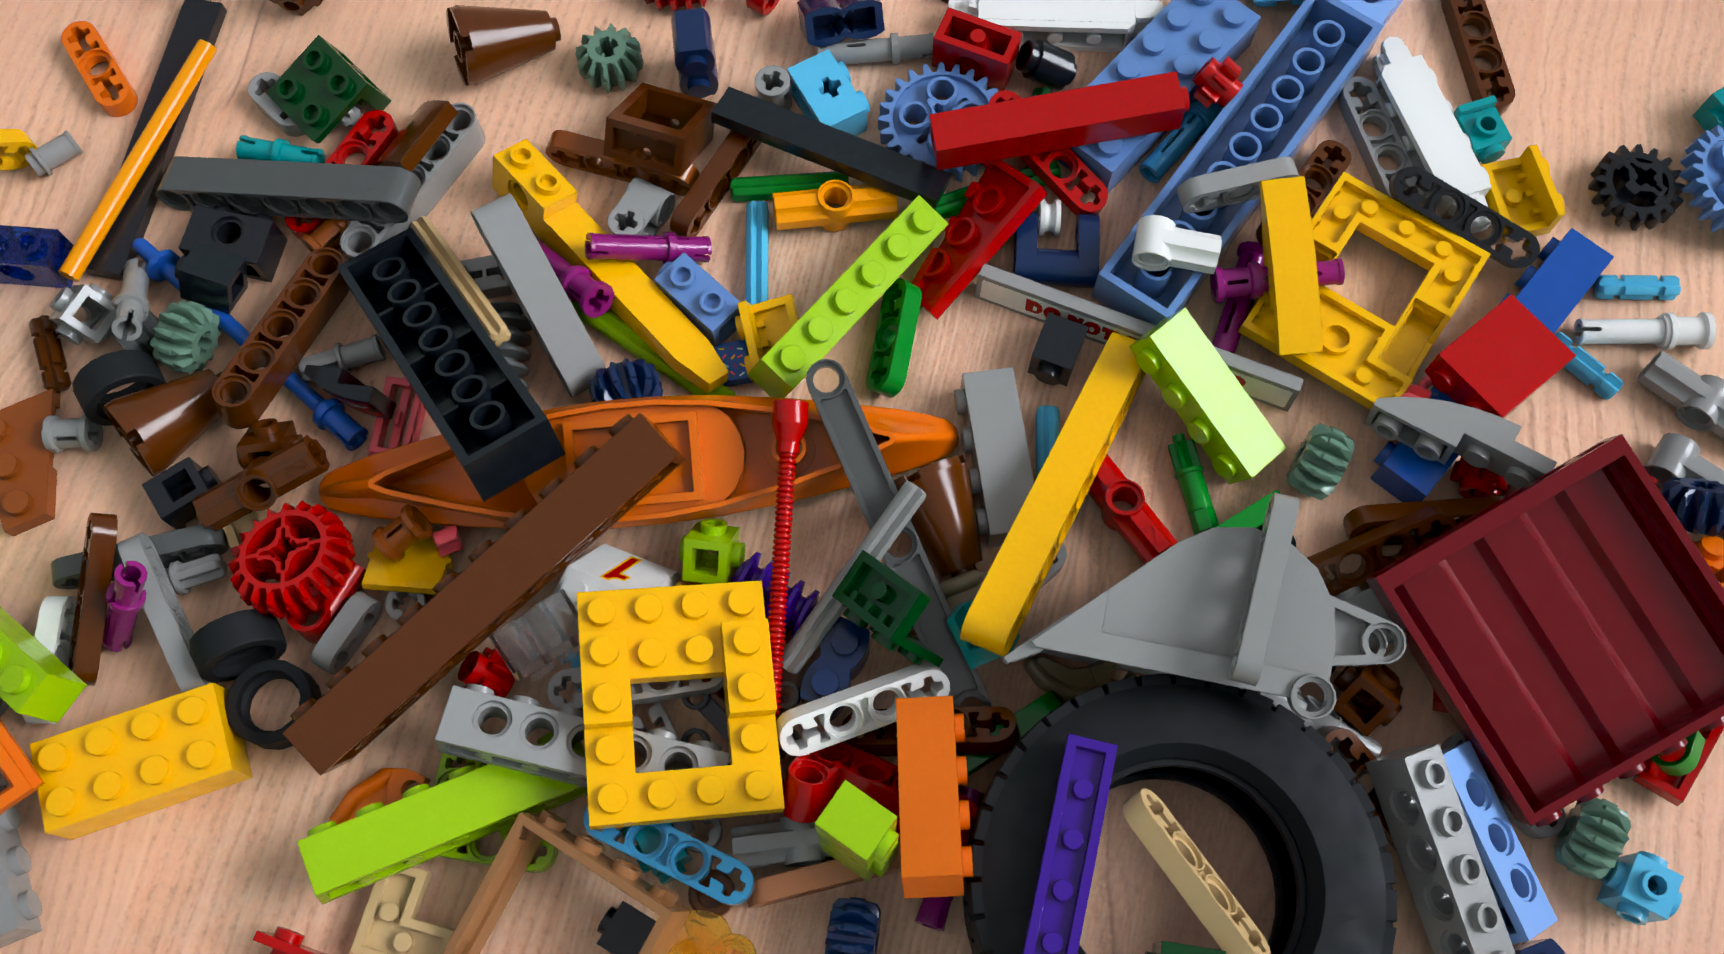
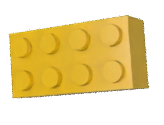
[29,682,253,840]

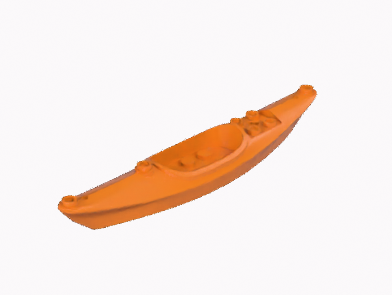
[319,395,959,529]

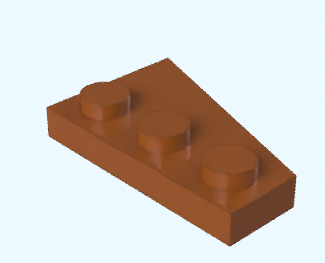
[0,388,61,537]

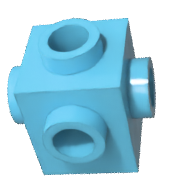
[1596,851,1684,925]

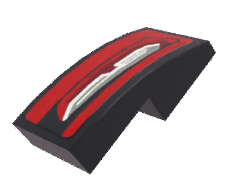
[304,365,396,419]

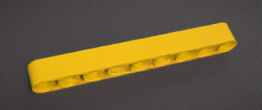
[960,332,1146,657]

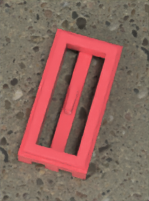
[367,376,426,456]

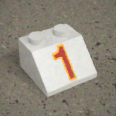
[546,544,680,628]

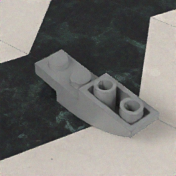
[1364,397,1557,489]

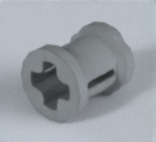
[755,65,792,110]
[41,414,103,453]

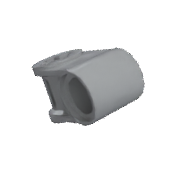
[607,177,676,236]

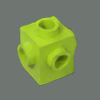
[679,519,746,584]

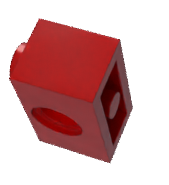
[932,7,1022,91]

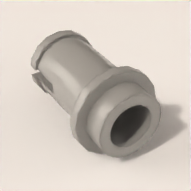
[24,130,83,177]

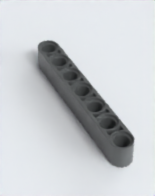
[156,156,421,223]

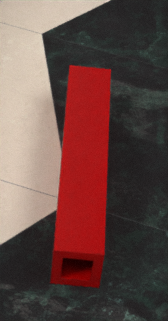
[929,71,1190,171]

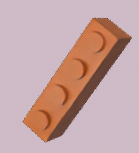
[896,696,973,899]

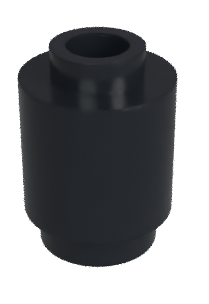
[1016,39,1077,91]

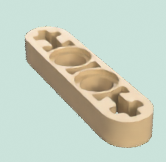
[1122,788,1271,954]

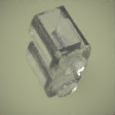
[488,589,580,682]

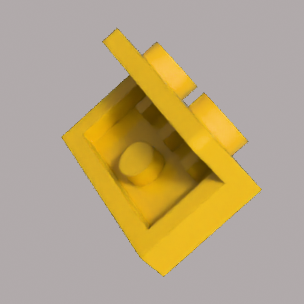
[1481,144,1565,243]
[735,294,807,380]

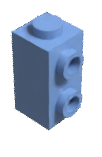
[654,252,740,347]

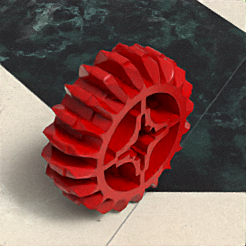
[227,500,356,620]

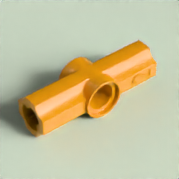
[772,179,898,232]

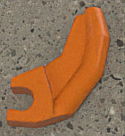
[329,768,431,825]

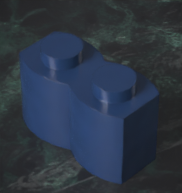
[797,0,885,46]
[671,8,719,98]
[800,616,870,721]

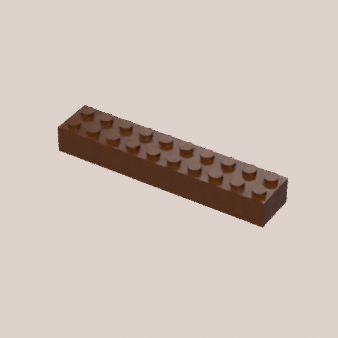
[282,413,686,776]

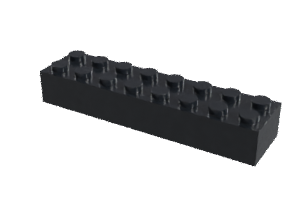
[337,227,565,501]

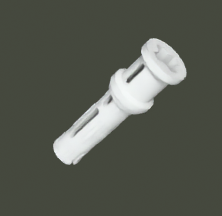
[1573,312,1716,350]

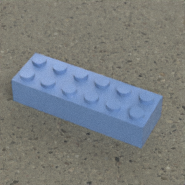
[1057,0,1261,194]

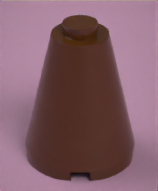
[446,5,561,86]
[102,369,234,476]
[893,455,983,578]

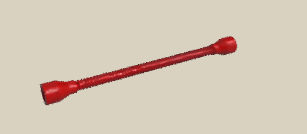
[768,399,809,793]

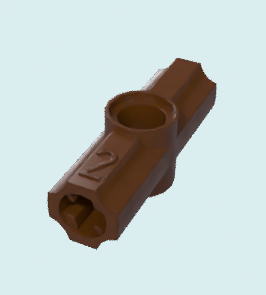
[192,435,330,531]

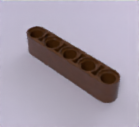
[212,247,349,429]

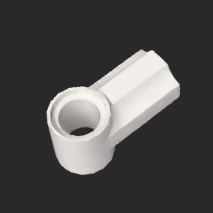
[1132,215,1222,274]

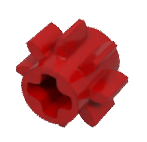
[1192,56,1243,108]
[1450,456,1508,498]
[458,647,515,698]

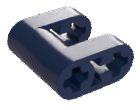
[1013,211,1100,288]

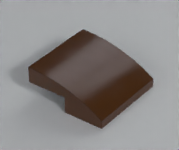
[373,100,458,172]

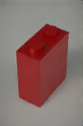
[1424,294,1576,418]

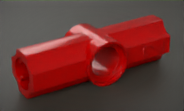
[1088,454,1178,565]

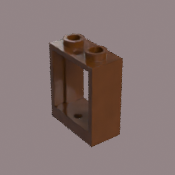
[603,83,717,177]

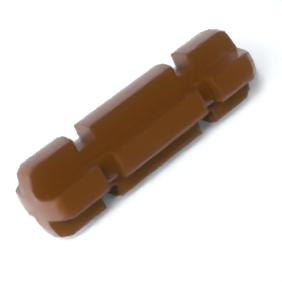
[29,315,71,393]

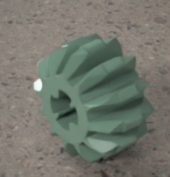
[575,23,644,94]
[150,300,222,374]
[1287,423,1355,500]
[1554,798,1631,880]

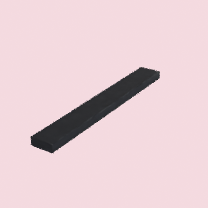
[85,0,227,280]

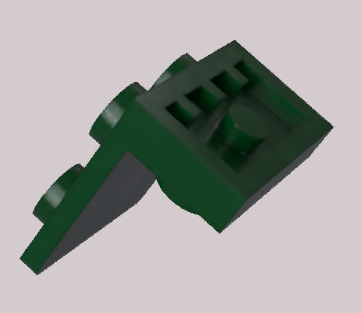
[267,35,391,144]
[832,550,944,667]

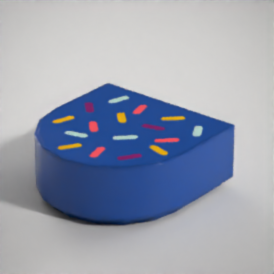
[714,340,752,386]

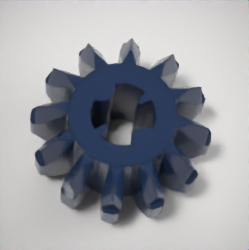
[589,358,663,402]
[1661,476,1724,537]
[825,897,881,954]

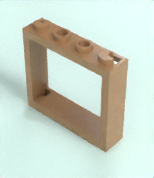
[442,809,691,954]

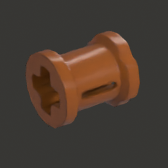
[300,219,348,252]
[371,504,433,562]

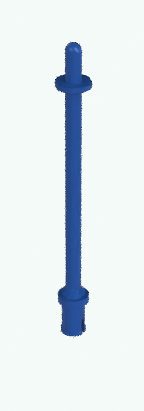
[132,238,369,451]

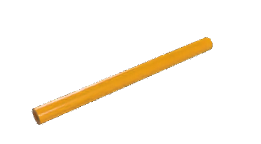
[58,39,217,282]

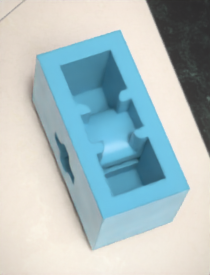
[787,49,870,136]

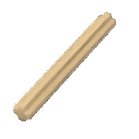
[410,216,511,347]

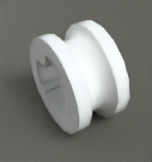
[1038,199,1061,236]

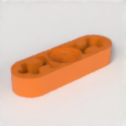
[61,21,138,117]

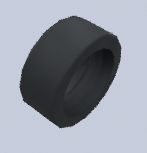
[73,350,166,426]
[189,609,287,682]
[225,660,322,750]

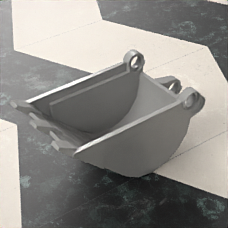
[1002,527,1407,719]

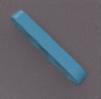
[583,805,755,906]

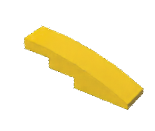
[1260,176,1323,355]

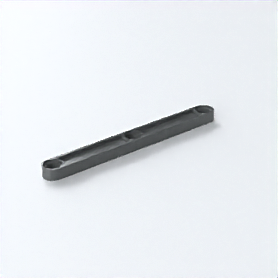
[806,359,992,731]

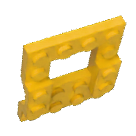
[1238,172,1491,410]
[577,580,785,830]

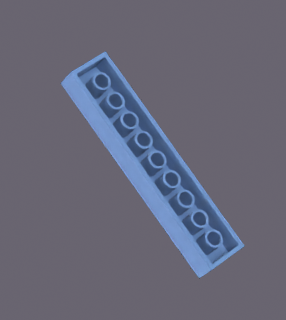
[1092,0,1384,325]

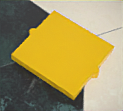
[361,530,453,595]

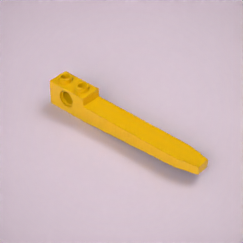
[492,139,729,394]

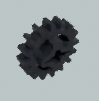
[1588,144,1685,231]

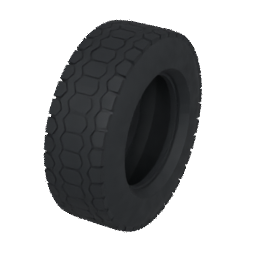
[962,674,1397,954]

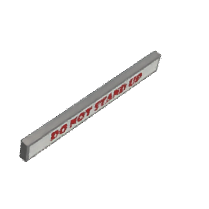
[974,264,1304,412]

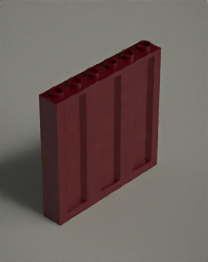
[1365,434,1724,827]

